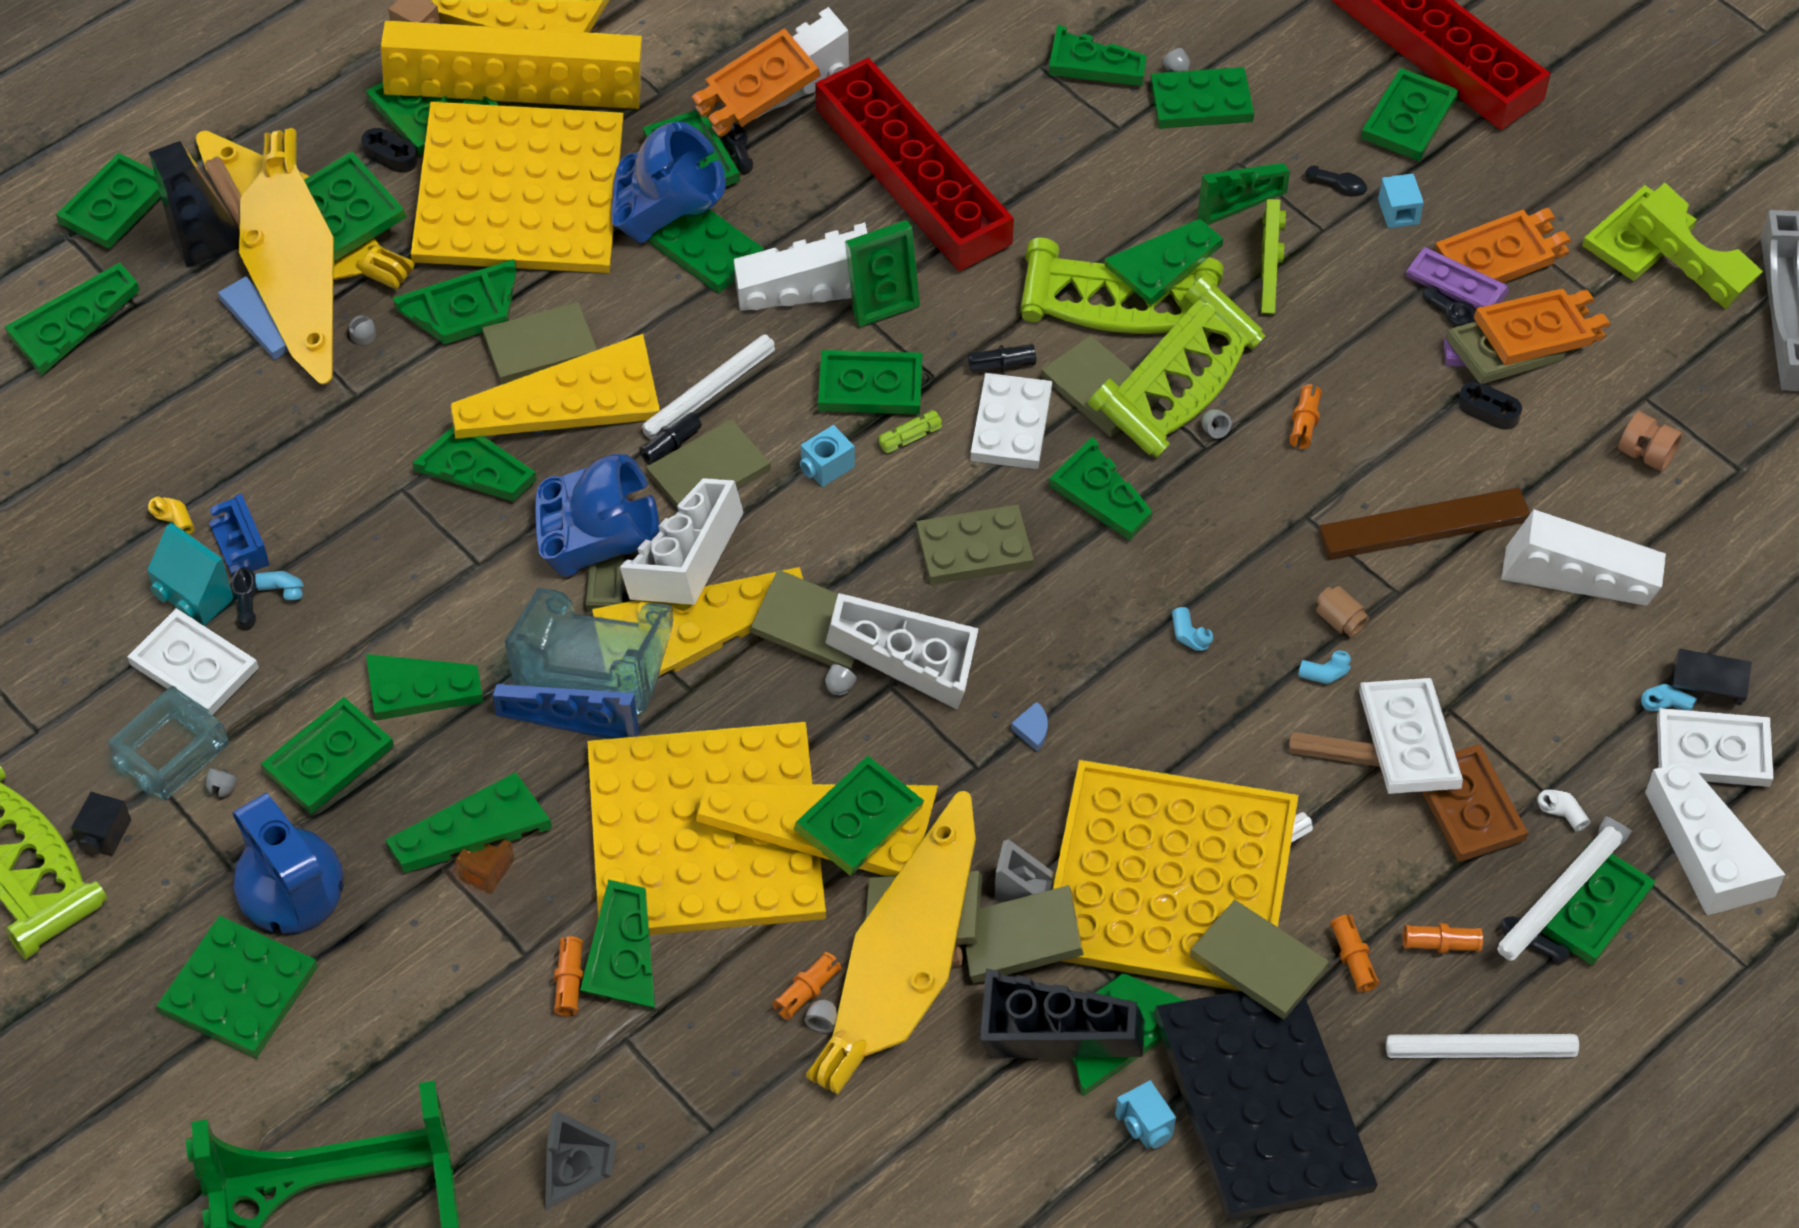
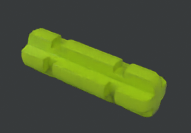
[878,410,942,453]

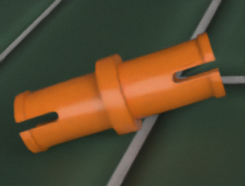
[1289,384,1322,449]
[1330,914,1380,993]
[1403,923,1483,954]
[553,936,584,1017]
[772,952,842,1020]

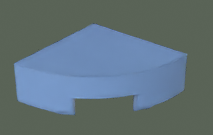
[1011,702,1048,751]

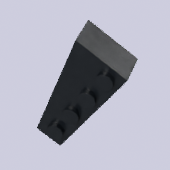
[149,141,240,268]
[980,968,1145,1058]

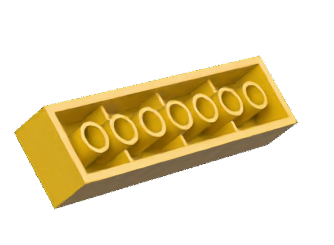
[381,20,642,109]

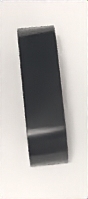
[361,128,418,173]
[1458,382,1522,430]

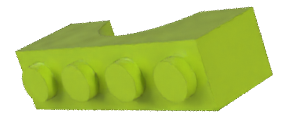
[1629,182,1763,309]

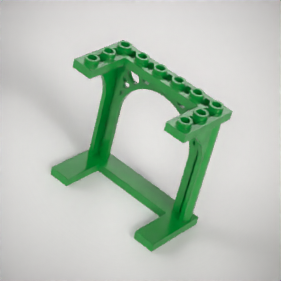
[186,1080,460,1228]

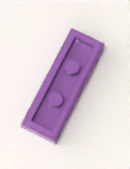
[1406,247,1509,310]

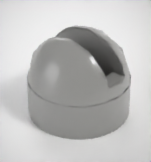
[1162,48,1190,72]
[348,315,376,345]
[1201,409,1232,439]
[825,664,857,696]
[206,768,238,798]
[1598,816,1632,847]
[804,1000,837,1033]

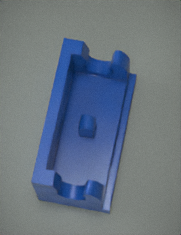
[209,493,270,577]

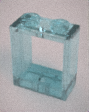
[108,685,229,801]

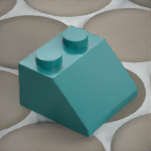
[147,522,234,626]

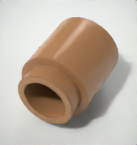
[1316,586,1370,638]

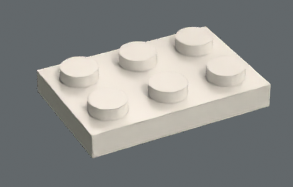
[970,373,1052,469]
[127,608,259,717]
[1657,708,1773,787]

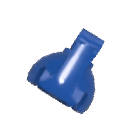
[612,122,726,243]
[535,454,660,577]
[232,792,344,934]

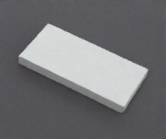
[1359,678,1463,794]

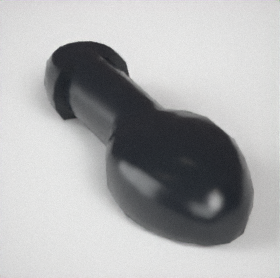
[723,122,753,173]
[1305,165,1367,196]
[1422,287,1475,327]
[231,567,258,629]
[1500,916,1570,964]

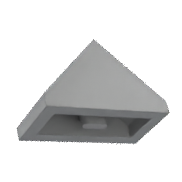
[994,839,1056,902]

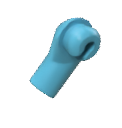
[256,571,304,600]
[1172,607,1213,651]
[1298,650,1351,684]
[1641,684,1697,711]

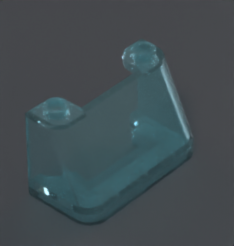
[505,588,674,714]

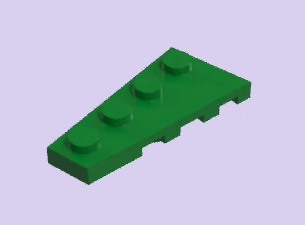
[4,262,140,376]
[385,772,553,873]

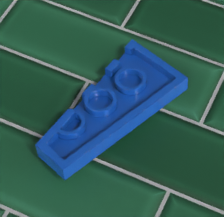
[493,684,639,739]

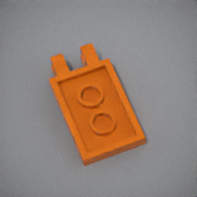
[691,28,821,137]
[1435,208,1571,283]
[1474,288,1611,365]

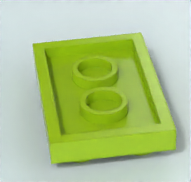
[1582,185,1697,281]

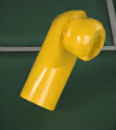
[148,496,195,535]

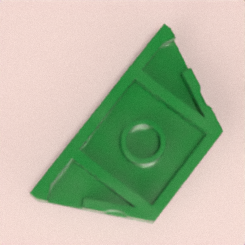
[393,259,517,344]
[1072,973,1186,1096]

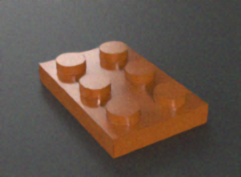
[1421,744,1528,862]

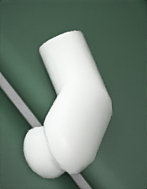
[1537,789,1591,832]

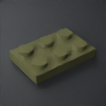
[916,505,1034,585]

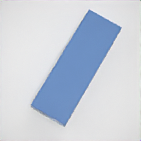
[218,276,289,360]

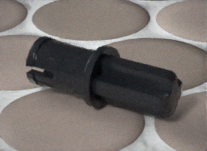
[968,343,1036,373]
[639,412,702,465]

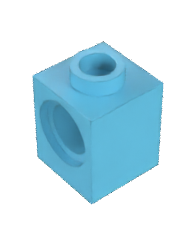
[800,425,855,487]

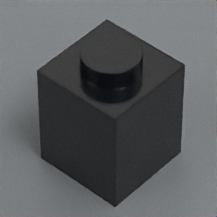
[71,791,131,857]

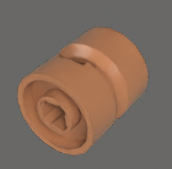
[1618,411,1683,472]

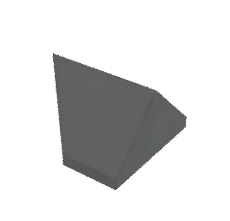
[545,1111,617,1210]

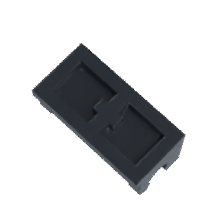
[1670,648,1752,704]

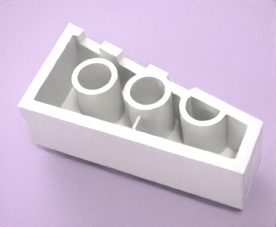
[755,7,849,119]
[734,222,867,311]
[620,478,743,605]
[1501,509,1666,606]
[825,593,978,710]
[1645,760,1785,916]

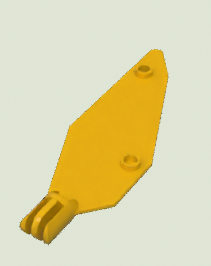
[239,128,334,385]
[196,131,415,290]
[806,791,976,1095]

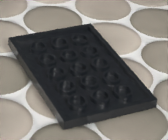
[1153,991,1378,1221]

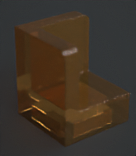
[455,839,515,894]

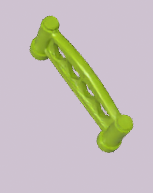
[1020,238,1224,339]
[1086,271,1266,458]
[0,766,107,960]

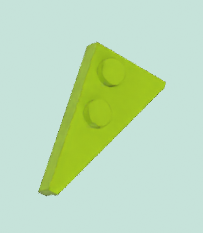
[1261,199,1286,315]

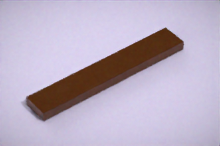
[1319,487,1530,560]

